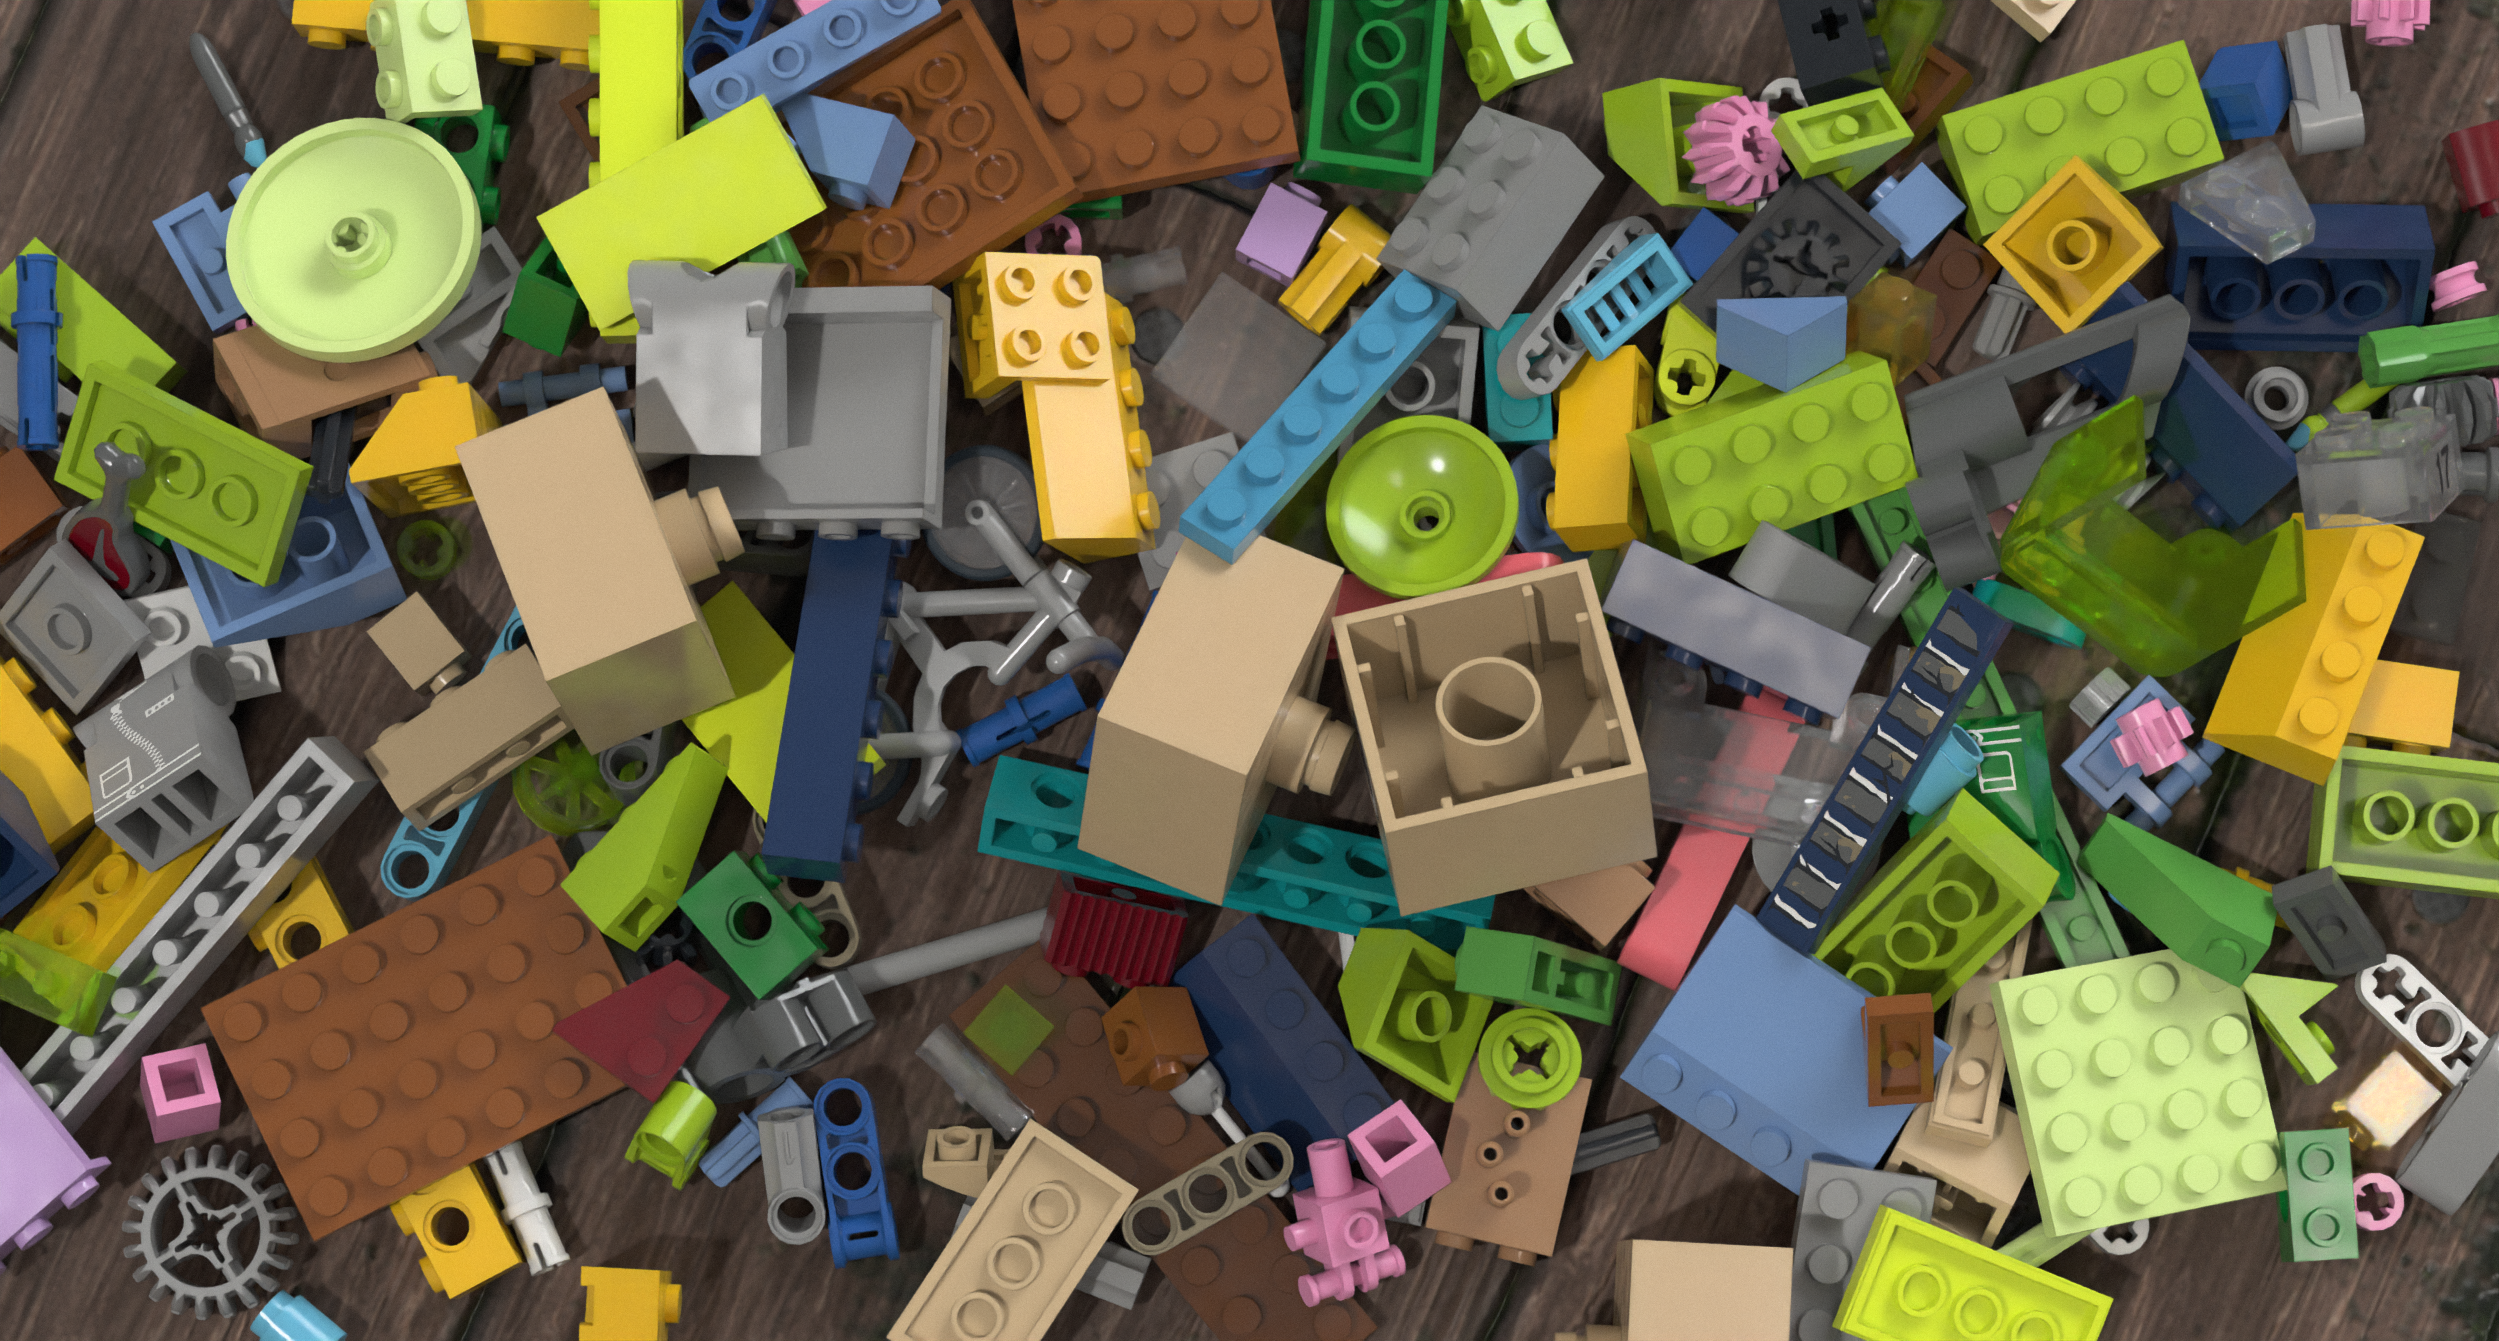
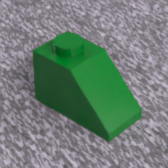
[503,236,589,357]

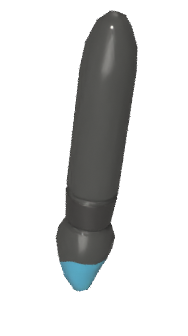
[189,32,267,168]

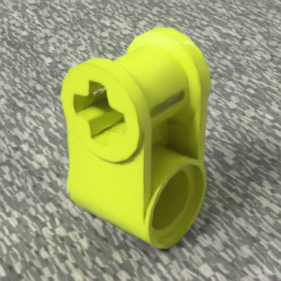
[1653,292,1719,417]

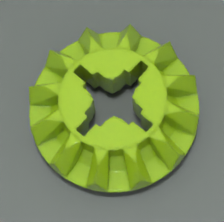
[1478,1008,1582,1111]

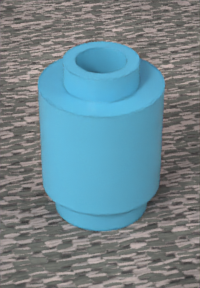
[1902,723,1984,816]
[250,1289,348,1341]

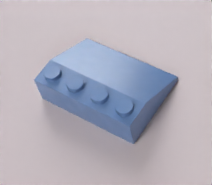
[1620,904,1953,1196]

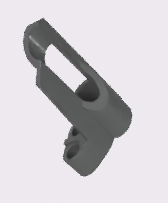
[1904,294,2191,592]
[562,831,877,1104]

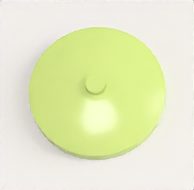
[226,118,482,363]

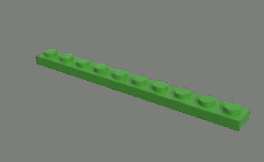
[1847,486,2130,969]

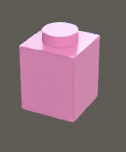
[140,1043,221,1144]
[1347,1099,1452,1218]

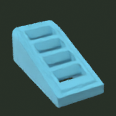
[1561,233,1693,361]

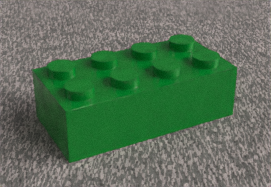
[1293,0,1449,194]

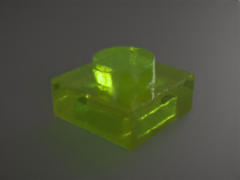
[963,984,1055,1076]

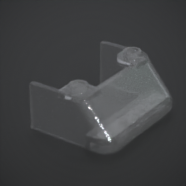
[1631,636,1910,848]

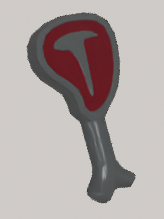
[62,442,151,597]

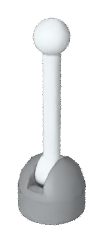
[1168,1059,1290,1197]

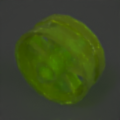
[512,728,635,836]

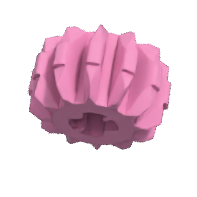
[1681,96,1790,206]

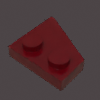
[552,959,731,1105]

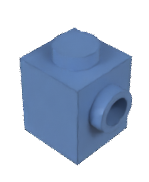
[1864,162,1966,270]

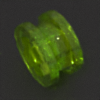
[397,520,458,580]

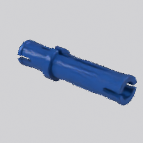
[11,254,63,451]

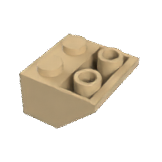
[1882,1077,2030,1249]

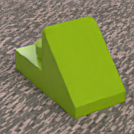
[1771,87,1915,192]
[2240,973,2338,1086]

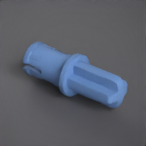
[698,1076,814,1188]

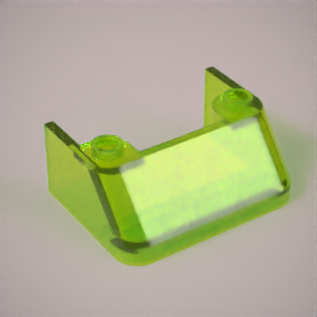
[2000,395,2306,677]

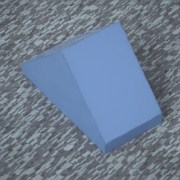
[1716,296,1847,393]

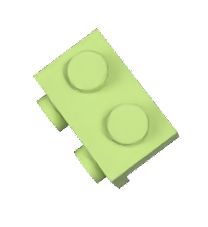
[366,0,483,124]

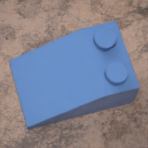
[170,464,407,648]

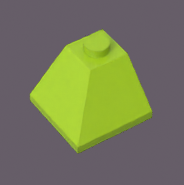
[1602,78,1754,214]

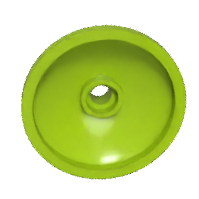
[1326,415,1519,600]

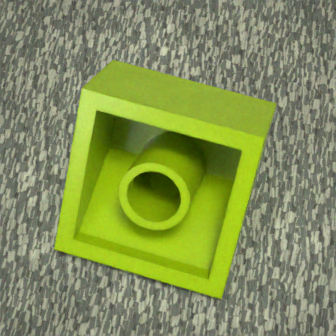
[1338,928,1493,1103]

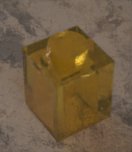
[1845,272,1937,387]
[2331,1049,2442,1152]

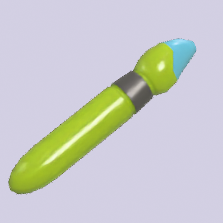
[2285,379,2399,452]

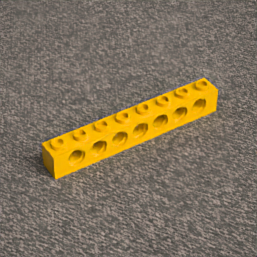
[215,838,527,1299]

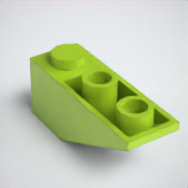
[560,742,728,952]

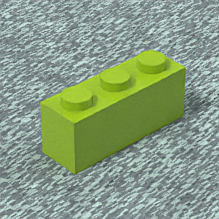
[0,237,187,393]

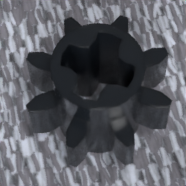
[636,905,707,968]

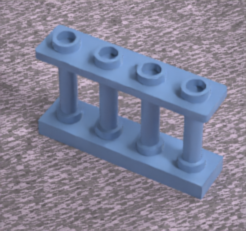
[689,0,941,122]

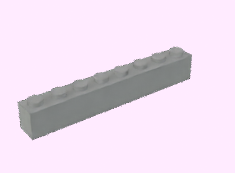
[21,736,380,1136]

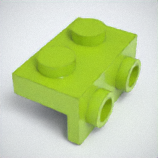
[1447,0,1573,102]

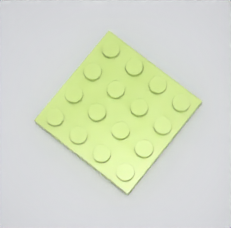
[1989,949,2287,1239]

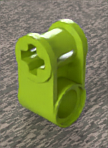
[625,1081,717,1191]

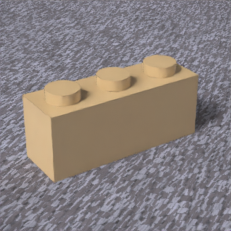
[363,644,574,832]

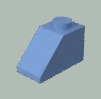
[780,93,916,210]

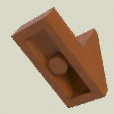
[1861,993,1934,1107]

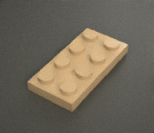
[886,1118,1139,1341]

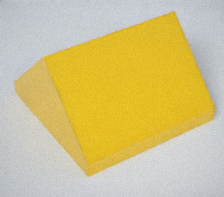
[1983,155,2164,334]

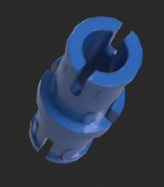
[955,672,1087,768]

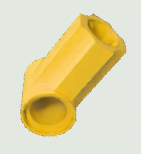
[1278,204,1392,337]

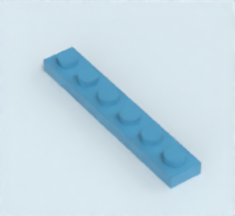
[1178,269,1457,565]

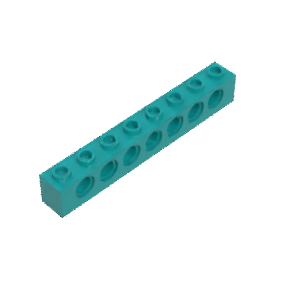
[977,755,1496,958]

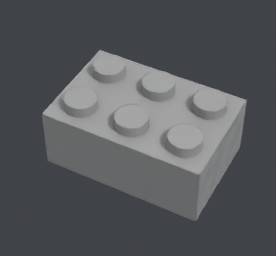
[1376,105,1605,332]

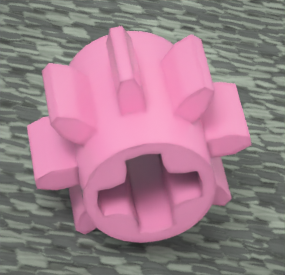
[2351,0,2431,47]
[2110,697,2194,777]

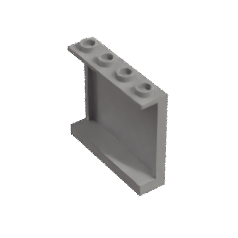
[688,286,951,541]

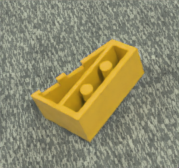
[579,1266,682,1341]

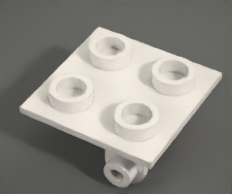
[124,585,281,701]

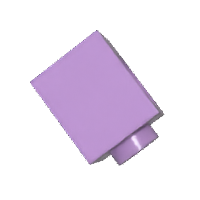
[1236,182,1328,287]

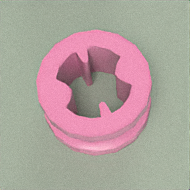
[1025,214,1082,255]
[2429,261,2488,312]
[2353,1173,2404,1231]

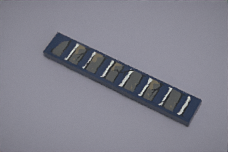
[1756,587,2014,954]

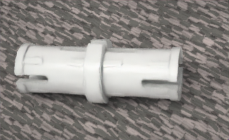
[483,1141,571,1276]

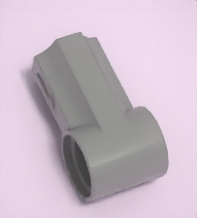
[2283,24,2365,156]
[757,1106,826,1245]

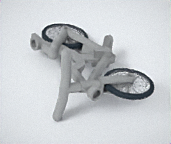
[856,445,1125,827]

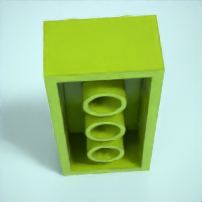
[1934,39,2224,247]
[1625,350,1919,564]
[2306,745,2499,900]
[1812,788,2060,1013]

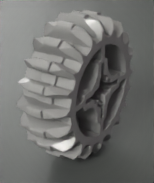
[122,1145,299,1320]

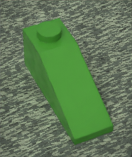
[2077,813,2277,988]
[1455,926,1622,1026]

